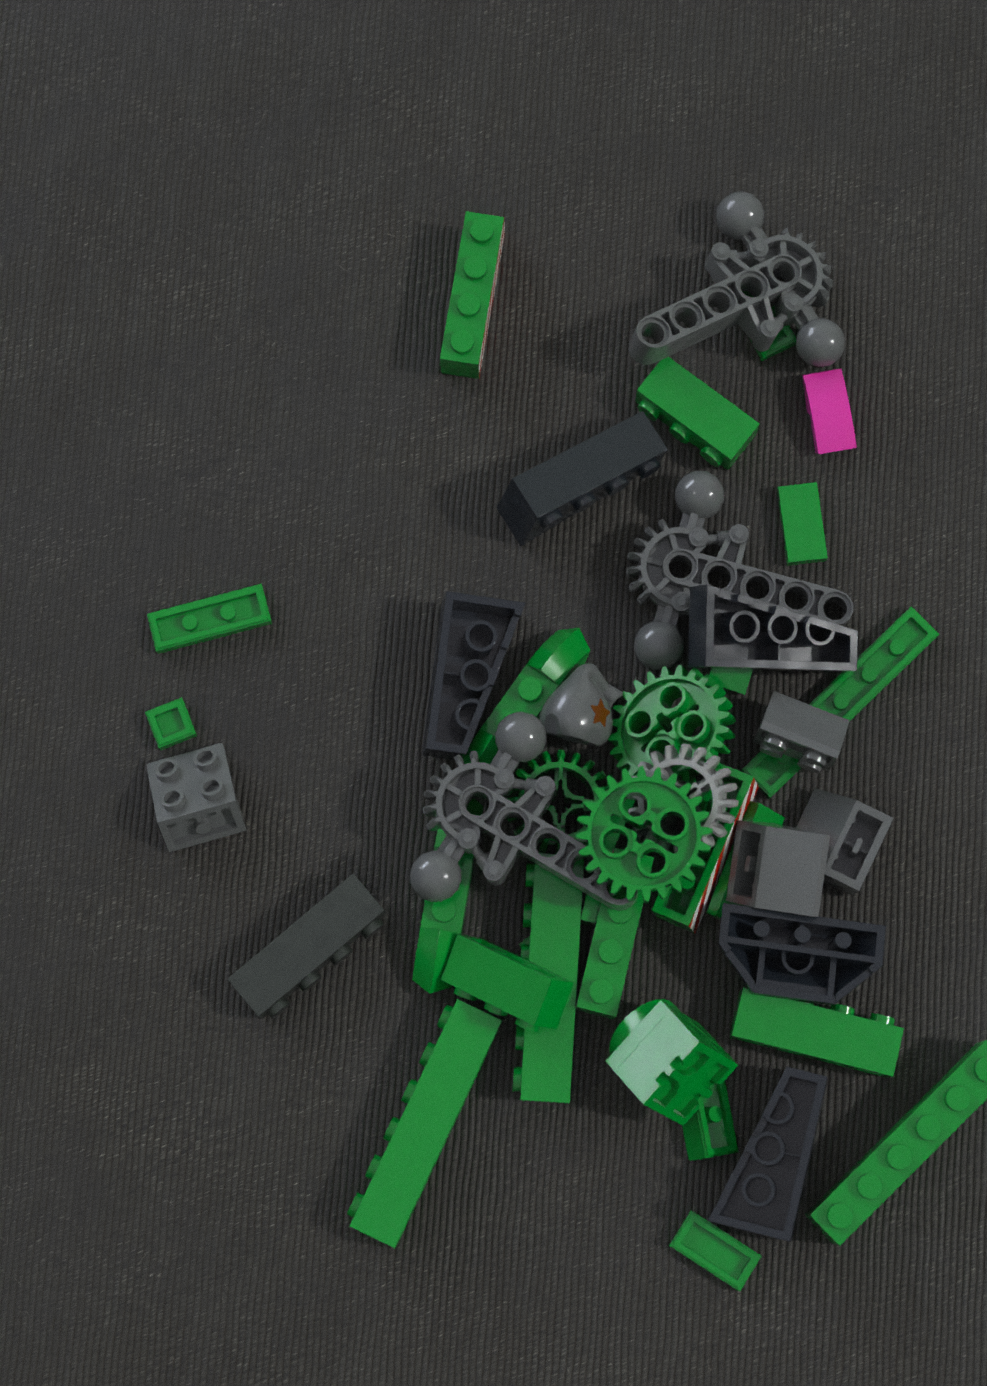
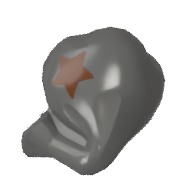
[540,663,623,747]

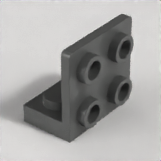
[147,743,247,852]

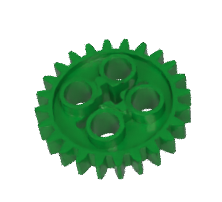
[608,665,736,789]
[576,766,712,903]

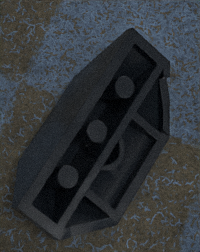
[718,903,886,1005]

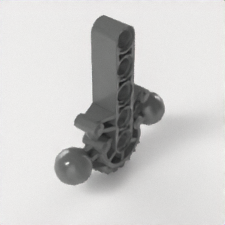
[628,191,845,368]
[626,471,854,670]
[410,712,638,911]

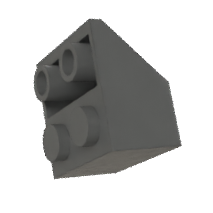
[753,691,850,773]
[796,788,894,896]
[726,820,830,917]

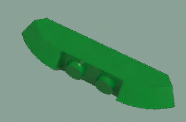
[463,628,590,764]
[412,799,483,994]

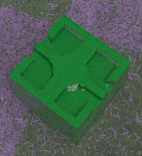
[605,999,738,1126]

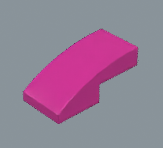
[802,368,857,454]

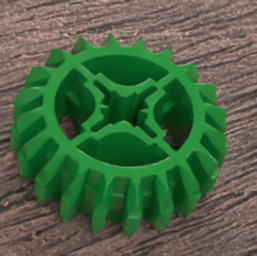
[507,750,609,854]

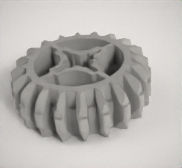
[628,744,739,854]

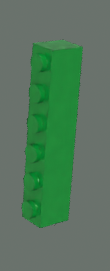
[513,853,584,1104]
[347,999,502,1248]
[805,1040,987,1246]

